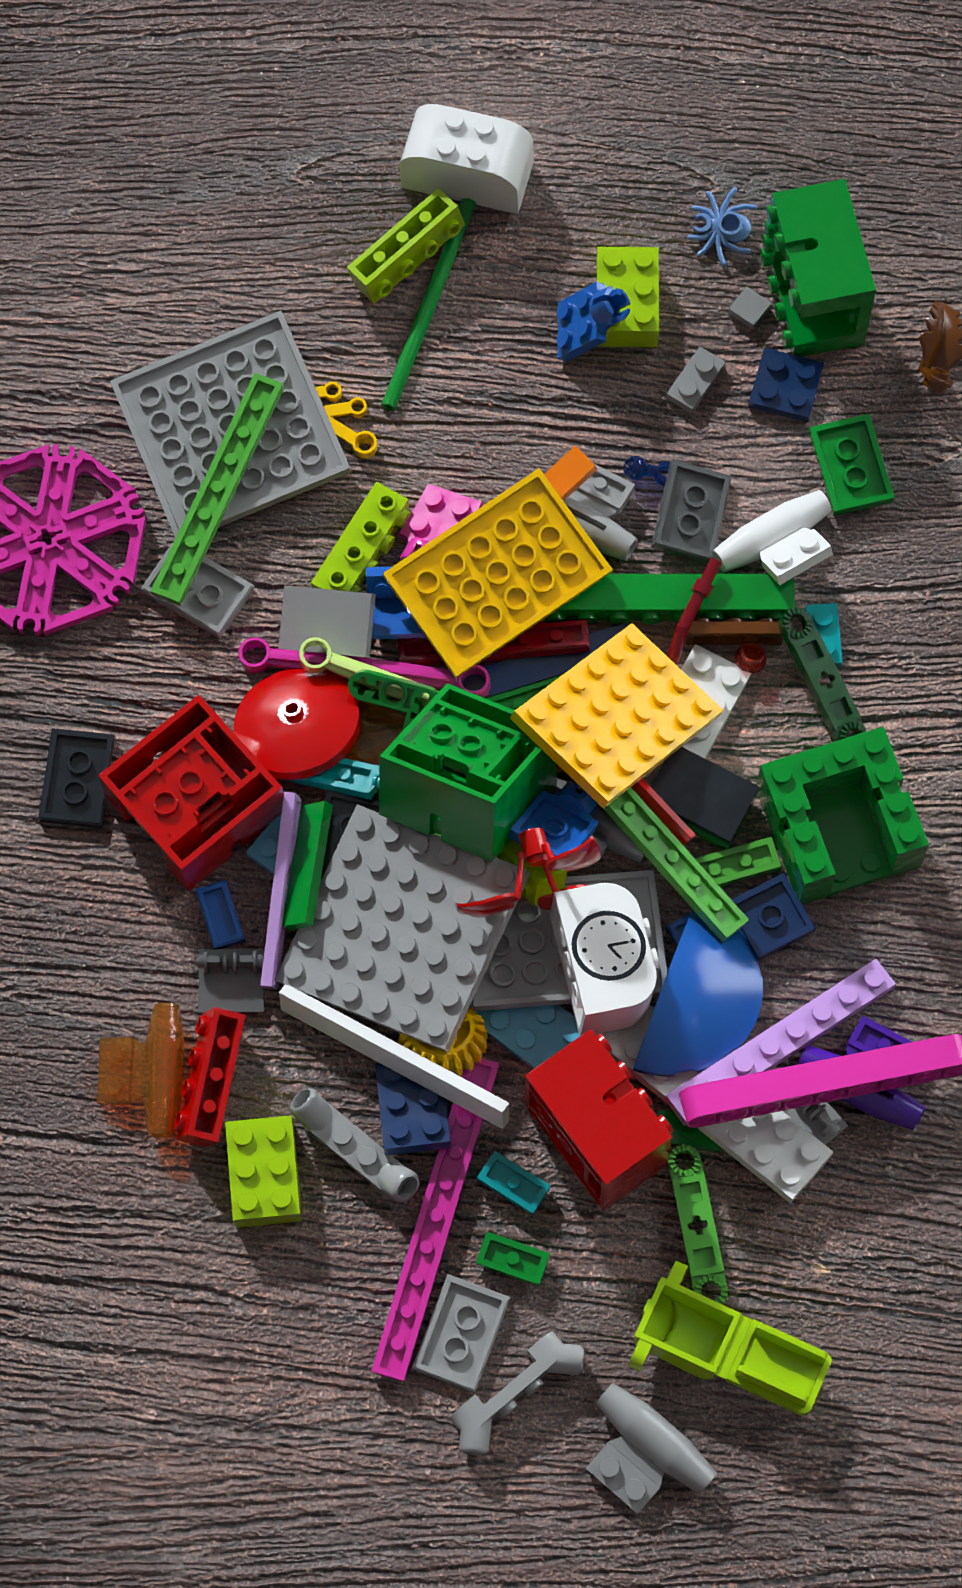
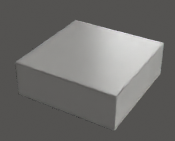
[728,286,771,330]

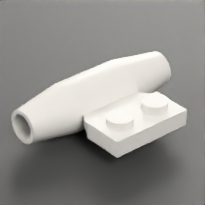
[712,490,833,585]

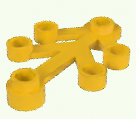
[315,381,378,459]

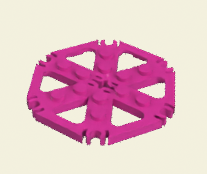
[0,444,147,636]

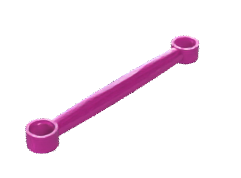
[238,637,491,698]

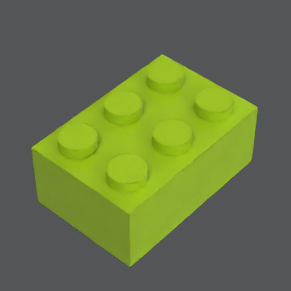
[596,247,659,347]
[225,1115,302,1228]

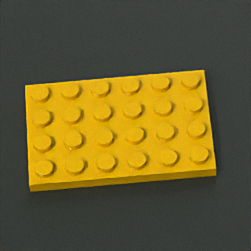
[383,468,613,679]
[510,623,723,809]

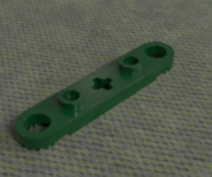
[779,607,866,741]

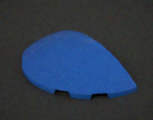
[633,909,763,1077]

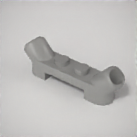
[290,1088,420,1202]
[449,1331,584,1456]

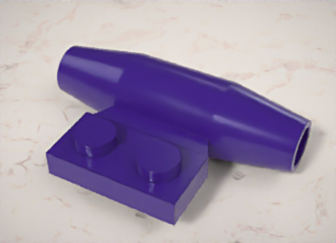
[797,1016,926,1131]

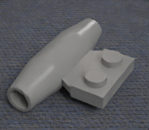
[564,463,638,561]
[586,1383,717,1514]

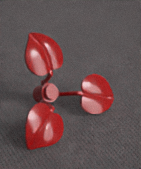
[456,828,601,918]

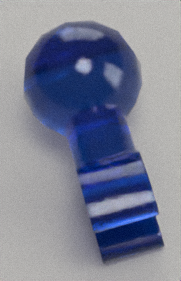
[623,456,670,486]

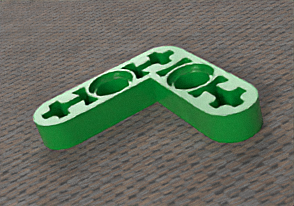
[348,669,438,730]

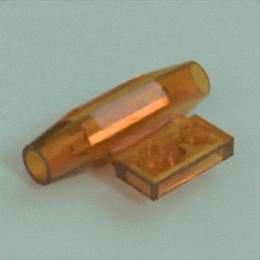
[97,1003,185,1138]

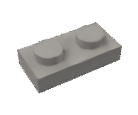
[666,347,726,414]

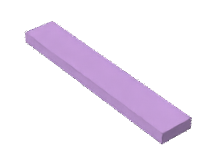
[260,792,301,990]

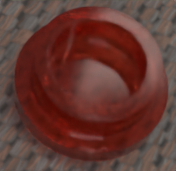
[734,643,766,673]

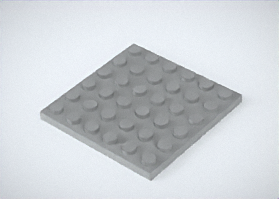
[110,310,351,538]
[275,805,531,1053]

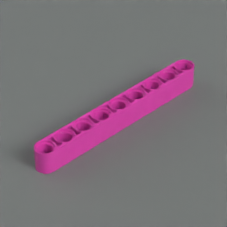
[679,1034,962,1128]

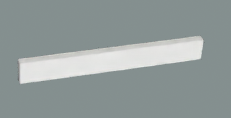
[279,984,509,1129]

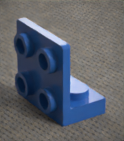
[366,567,426,639]

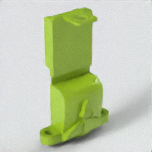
[628,1260,832,1416]

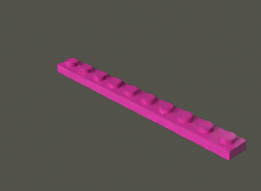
[371,1058,499,1383]

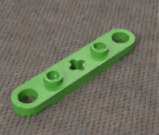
[668,1144,728,1305]

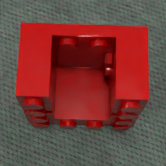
[98,694,284,892]
[525,1029,673,1211]

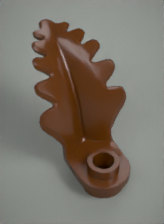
[918,301,962,394]

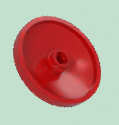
[234,668,362,780]

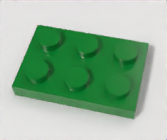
[808,414,895,516]

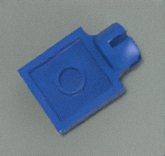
[557,281,630,362]
[508,780,598,870]

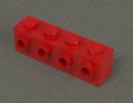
[174,1007,246,1148]

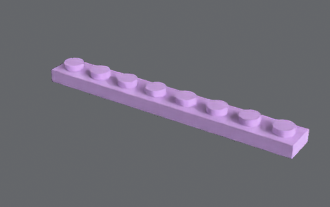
[665,959,896,1126]

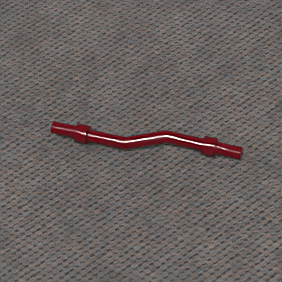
[667,558,722,665]

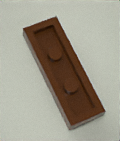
[687,618,783,645]

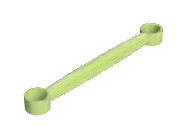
[299,637,439,709]

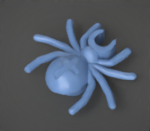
[687,187,757,267]

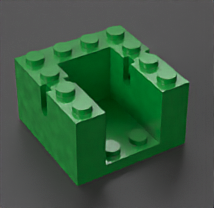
[760,178,876,357]
[379,683,558,862]
[756,726,929,905]

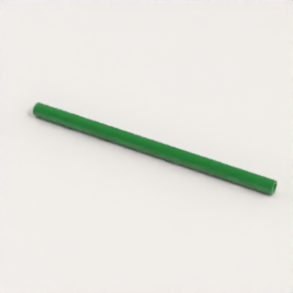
[381,198,476,411]

